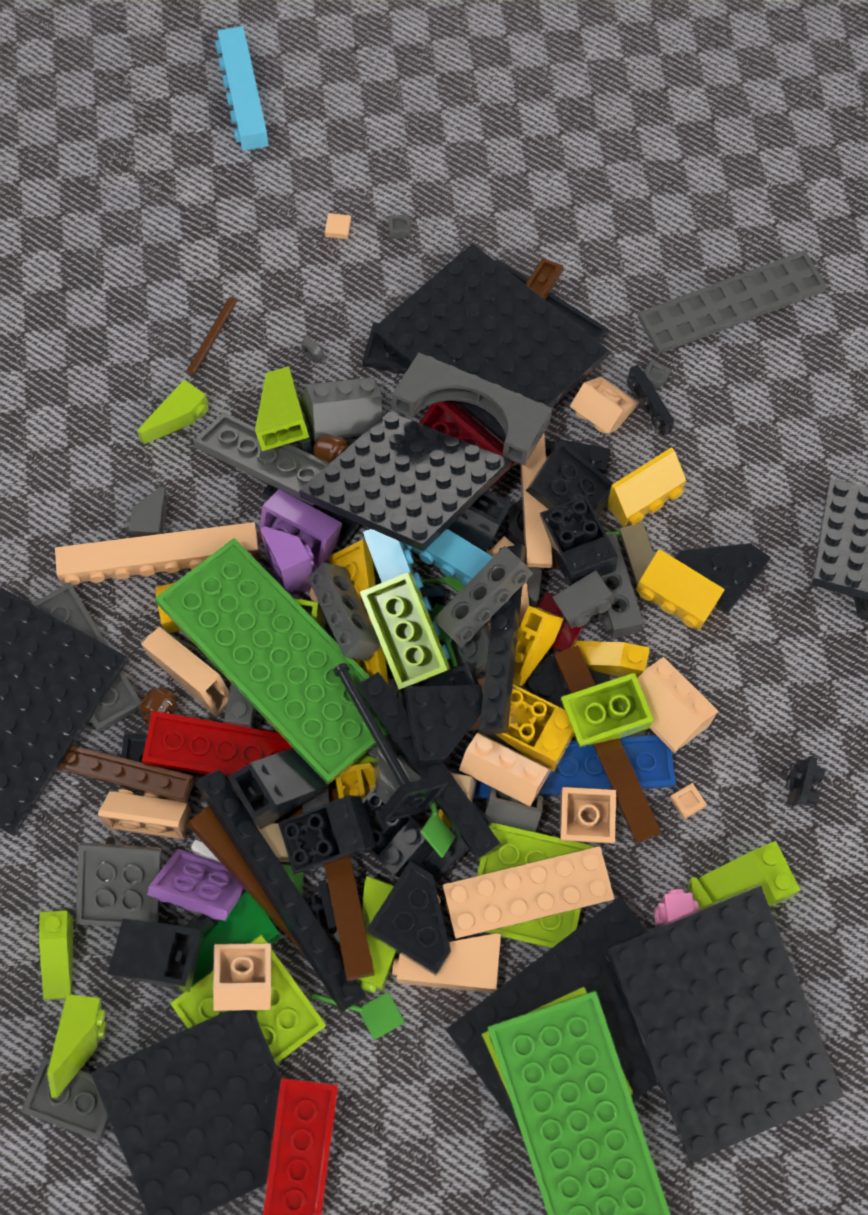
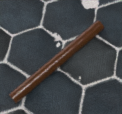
[186,297,237,377]

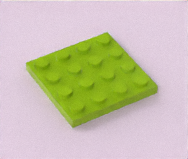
[477,823,594,949]
[170,935,326,1064]

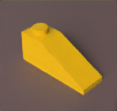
[513,605,564,687]
[575,641,650,678]

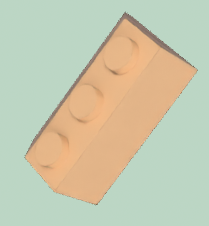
[637,657,718,753]
[459,733,551,807]
[98,789,191,840]

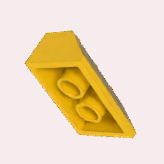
[607,447,686,527]
[635,549,725,630]

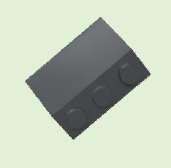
[300,377,382,441]

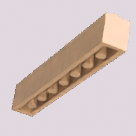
[55,522,260,586]

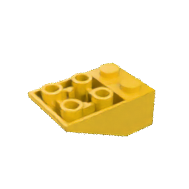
[495,684,574,772]

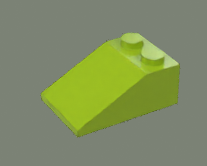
[561,672,654,747]
[699,841,800,907]
[47,994,107,1098]

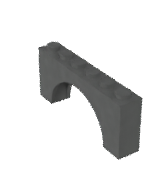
[391,353,552,466]

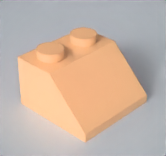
[570,377,639,434]
[560,787,616,844]
[213,944,271,1011]

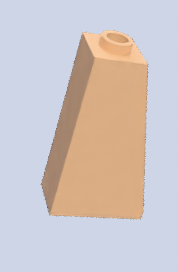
[141,627,230,717]
[392,933,501,993]

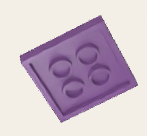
[147,849,245,921]

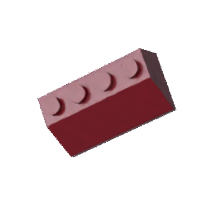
[419,401,515,490]

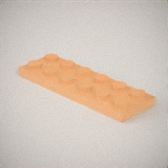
[443,846,614,939]

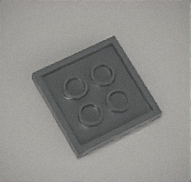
[76,842,162,927]

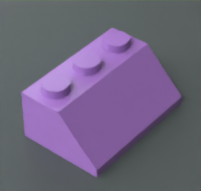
[258,489,342,571]
[260,526,315,595]

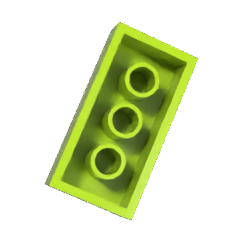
[360,572,451,690]

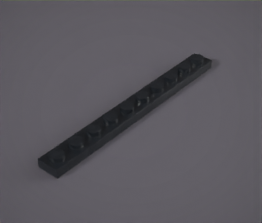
[195,769,366,1012]

